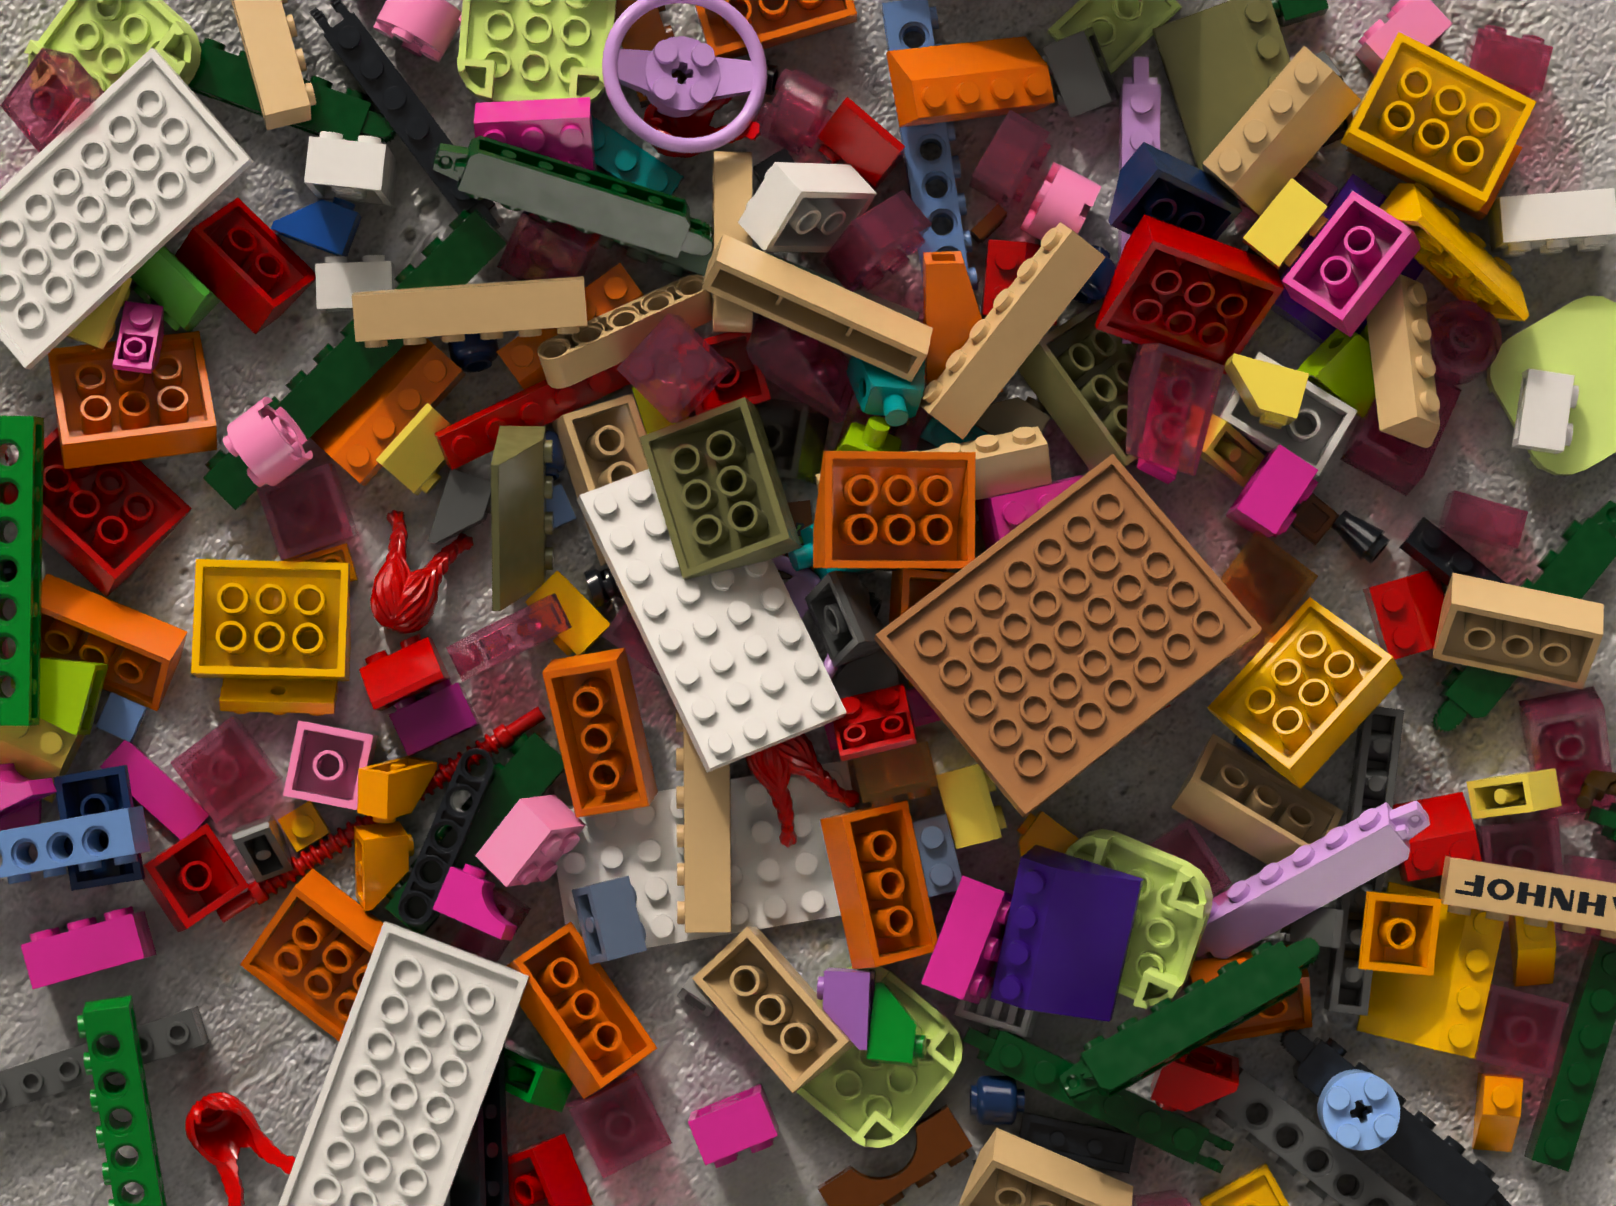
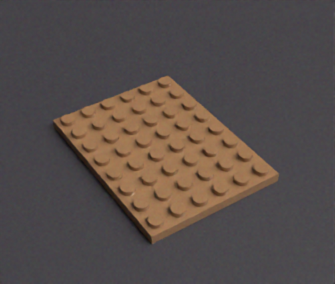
[874,454,1262,818]

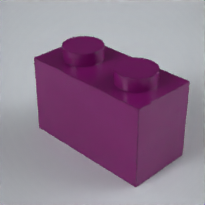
[388,679,480,756]

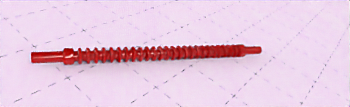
[216,706,546,923]

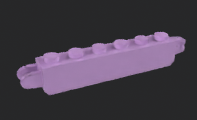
[1118,57,1161,344]
[1196,800,1430,959]

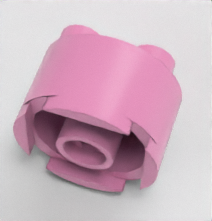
[373,0,462,62]
[1020,162,1101,240]
[223,397,313,488]

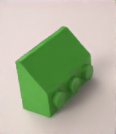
[131,246,221,332]

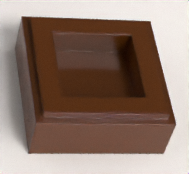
[970,204,1007,244]
[1290,493,1340,546]

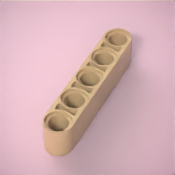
[712,151,753,333]
[537,274,712,389]

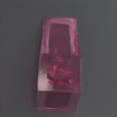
[446,593,572,682]

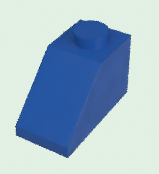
[271,197,362,257]

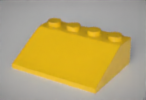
[1340,32,1536,212]
[1379,182,1529,321]
[191,559,351,681]
[1207,597,1403,789]
[1356,882,1504,1059]

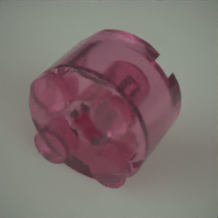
[756,69,838,158]
[1427,300,1502,385]

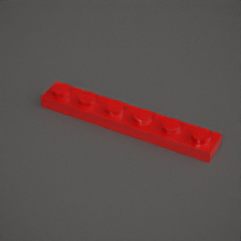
[434,351,655,470]

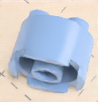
[1317,1069,1400,1151]

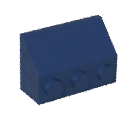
[1108,142,1242,240]
[53,765,145,891]

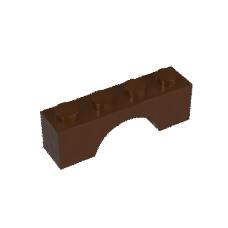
[818,1104,972,1206]

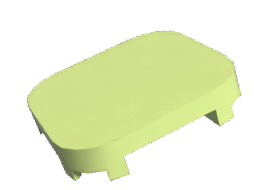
[24,0,201,122]
[457,0,617,103]
[1485,296,1616,477]
[1065,829,1213,1009]
[796,966,964,1148]

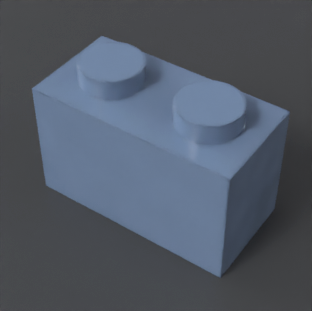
[912,813,962,897]
[572,876,647,964]

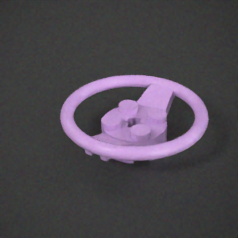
[602,0,767,153]

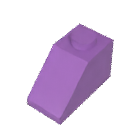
[817,968,875,1050]

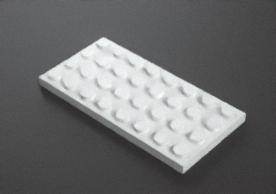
[0,48,254,370]
[577,469,847,773]
[556,760,855,948]
[278,921,529,1206]

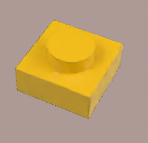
[278,801,331,852]

